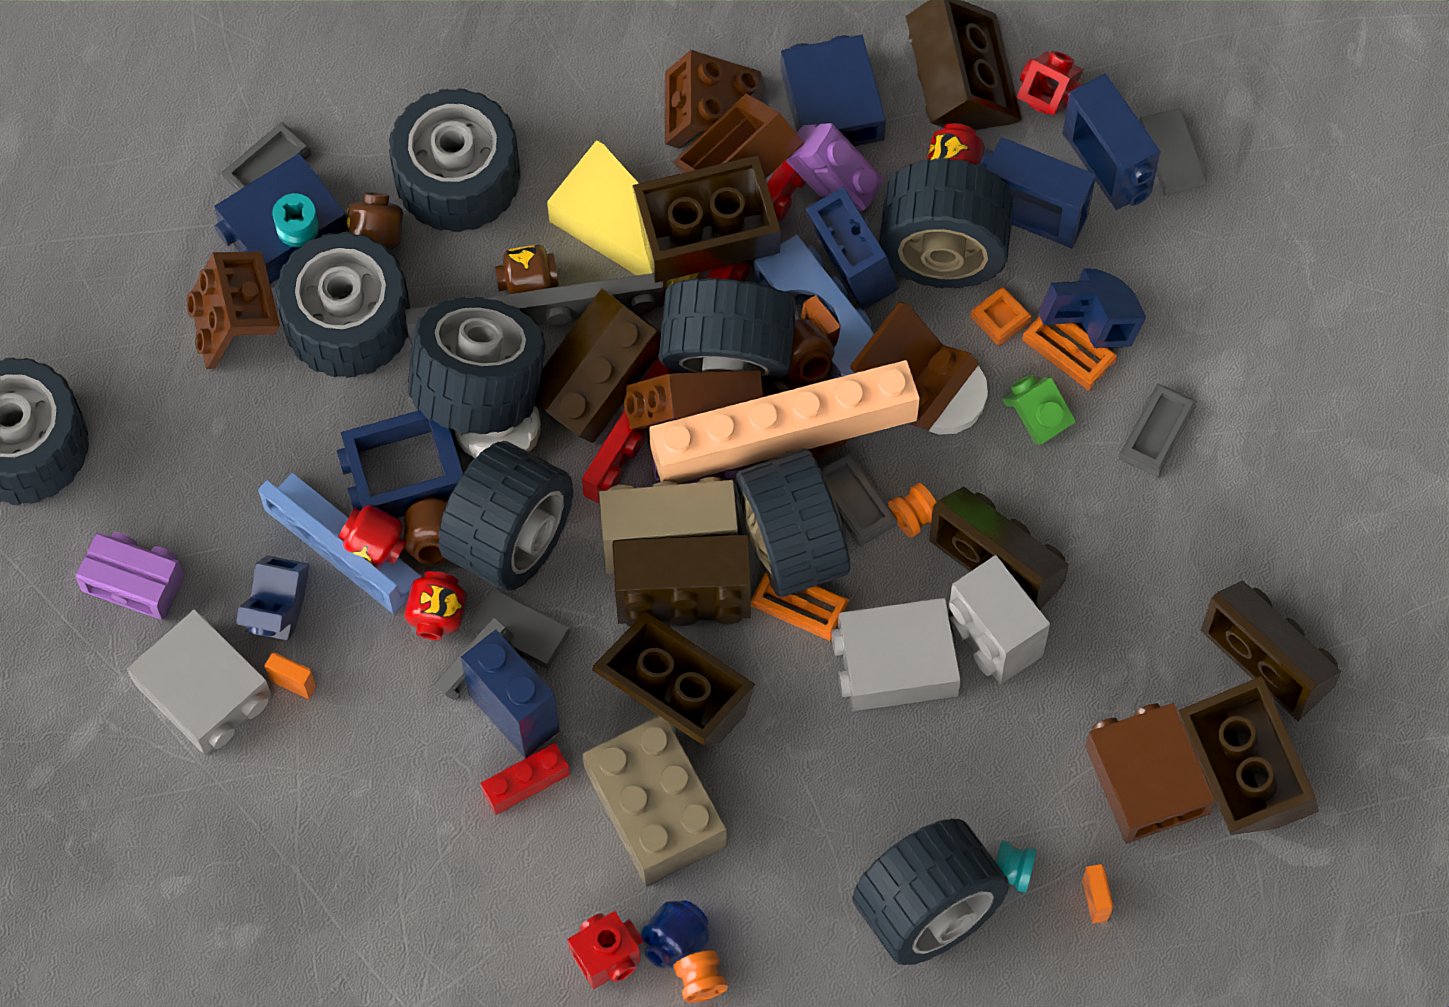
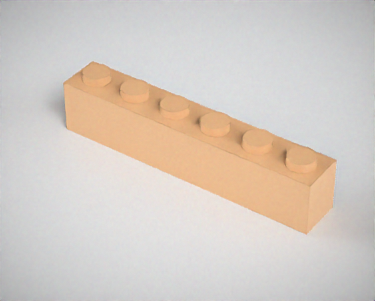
[650,360,920,483]

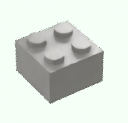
[948,555,1050,685]

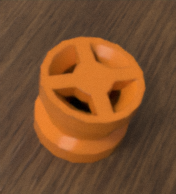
[888,483,936,538]
[674,950,728,1003]

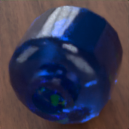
[641,900,709,969]

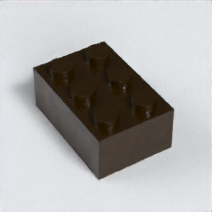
[613,535,751,626]

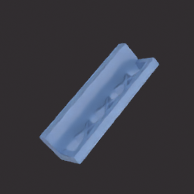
[258,473,422,615]

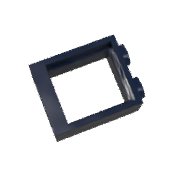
[1063,73,1161,210]
[980,137,1096,249]
[806,187,899,310]
[336,410,463,518]

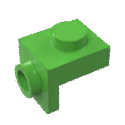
[1002,374,1076,444]

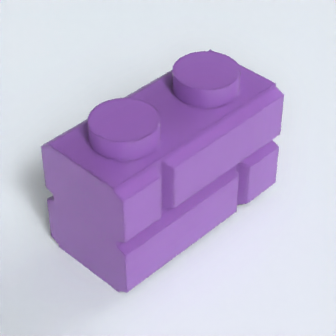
[785,123,884,211]
[76,532,184,620]

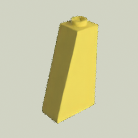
[547,140,698,294]

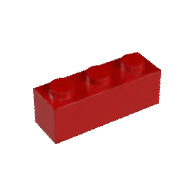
[480,743,570,815]

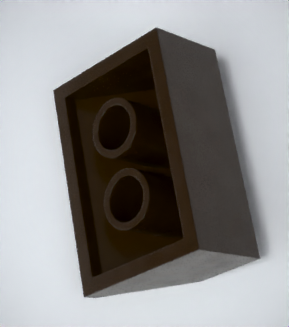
[906,0,1022,130]
[632,155,781,283]
[536,288,661,443]
[929,486,1069,610]
[1201,580,1342,722]
[592,611,755,745]
[1177,676,1319,835]

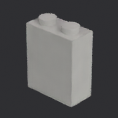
[831,598,960,712]
[127,609,272,755]

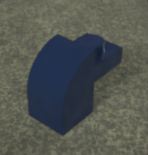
[1038,268,1146,348]
[236,555,309,641]

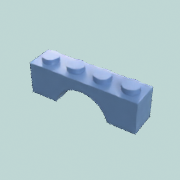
[754,235,874,379]

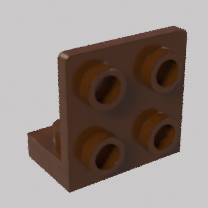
[665,50,762,148]
[186,251,280,369]
[850,302,980,431]

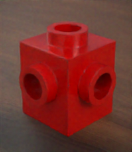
[1017,50,1084,116]
[567,911,643,990]

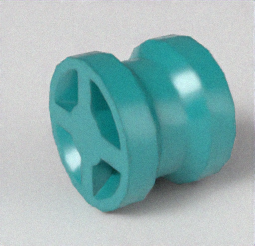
[272,193,319,247]
[996,840,1037,893]

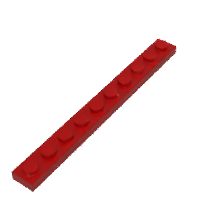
[582,161,807,503]

